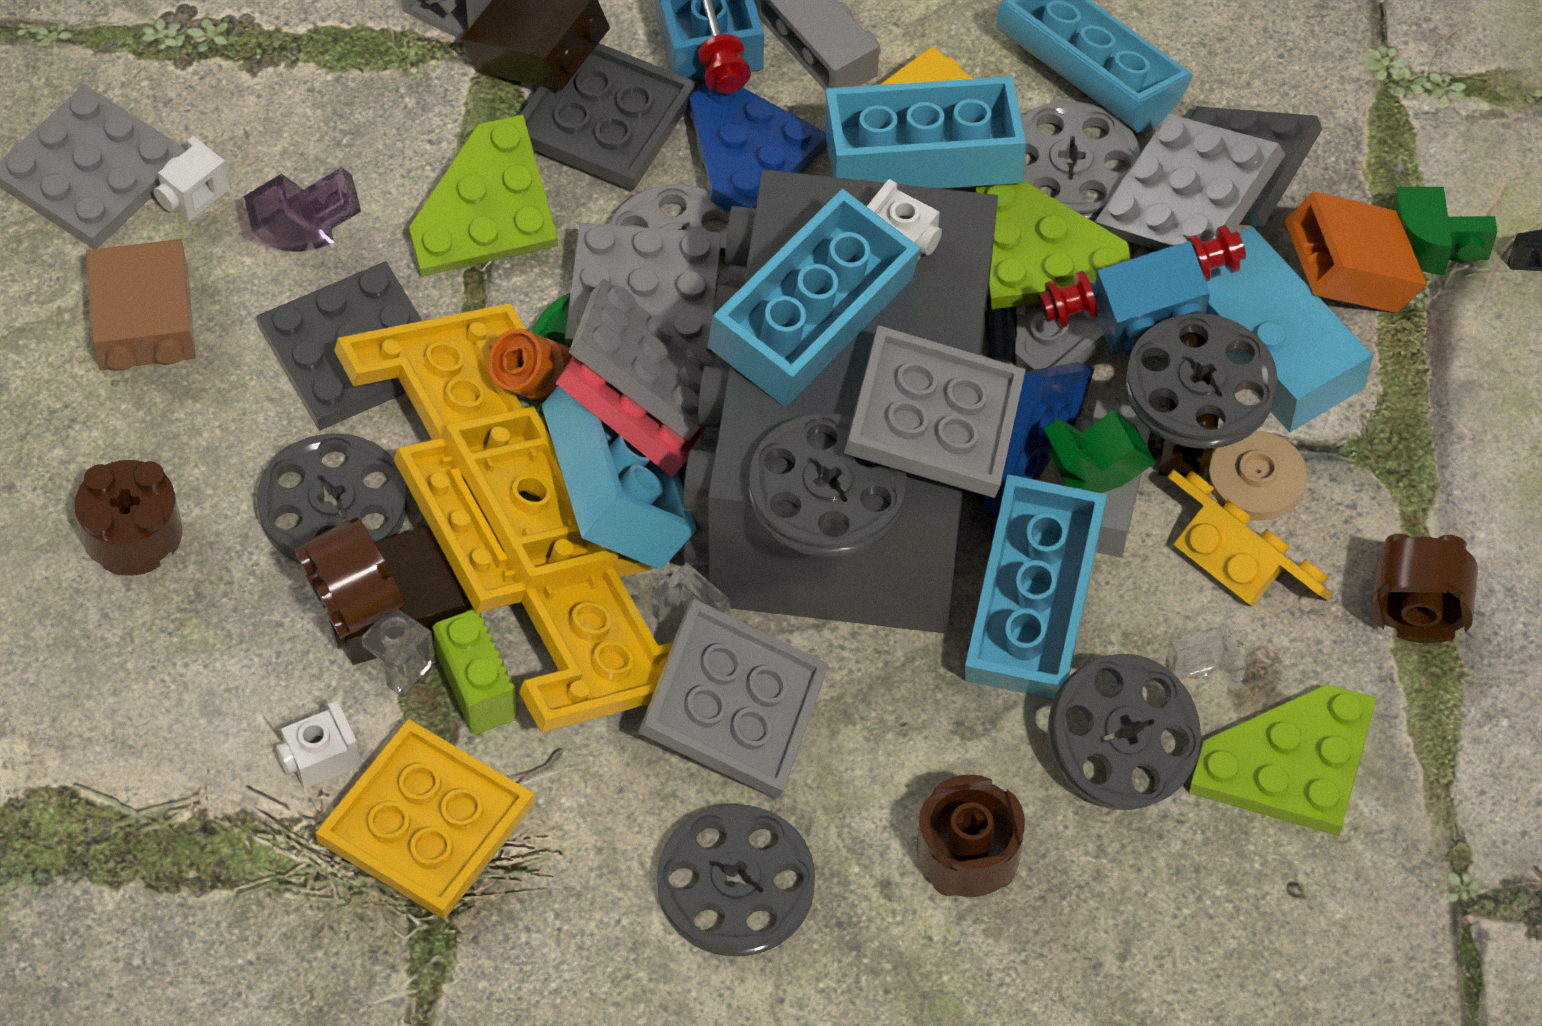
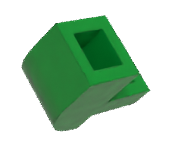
[1392,187,1497,275]
[1044,410,1156,493]

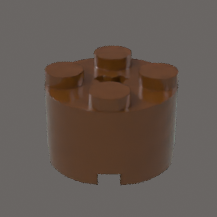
[74,460,183,576]
[294,516,406,639]
[1371,534,1478,643]
[917,775,1025,897]

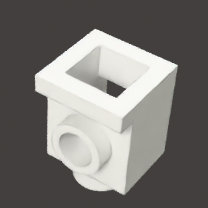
[153,136,230,222]
[867,179,942,260]
[276,701,361,789]

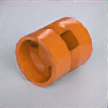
[488,328,573,403]

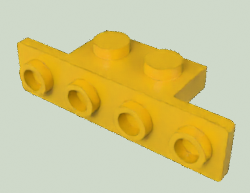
[1167,469,1334,607]

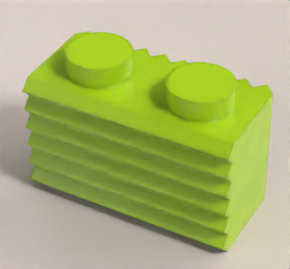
[432,609,518,735]

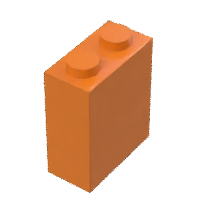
[1284,191,1427,313]

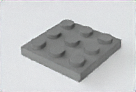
[0,84,186,249]
[1095,113,1285,250]
[565,222,721,353]
[569,279,715,441]
[844,325,1026,498]
[638,598,829,798]

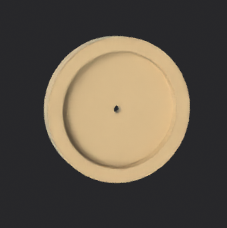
[1208,431,1307,520]

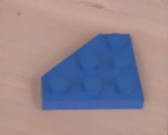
[688,82,827,212]
[981,362,1095,518]

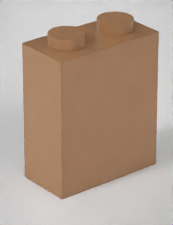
[86,239,196,370]

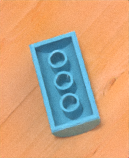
[997,0,1193,133]

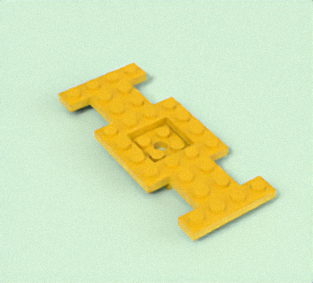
[334,303,673,733]

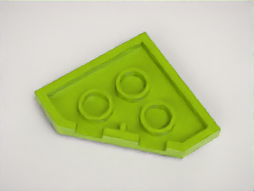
[409,114,558,277]
[975,180,1131,309]
[1189,684,1377,836]

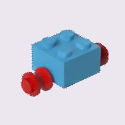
[655,0,764,94]
[1039,225,1246,355]

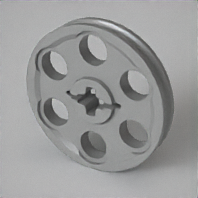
[1021,101,1141,221]
[609,184,732,292]

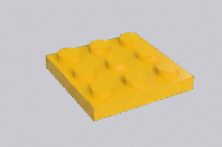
[316,718,535,920]

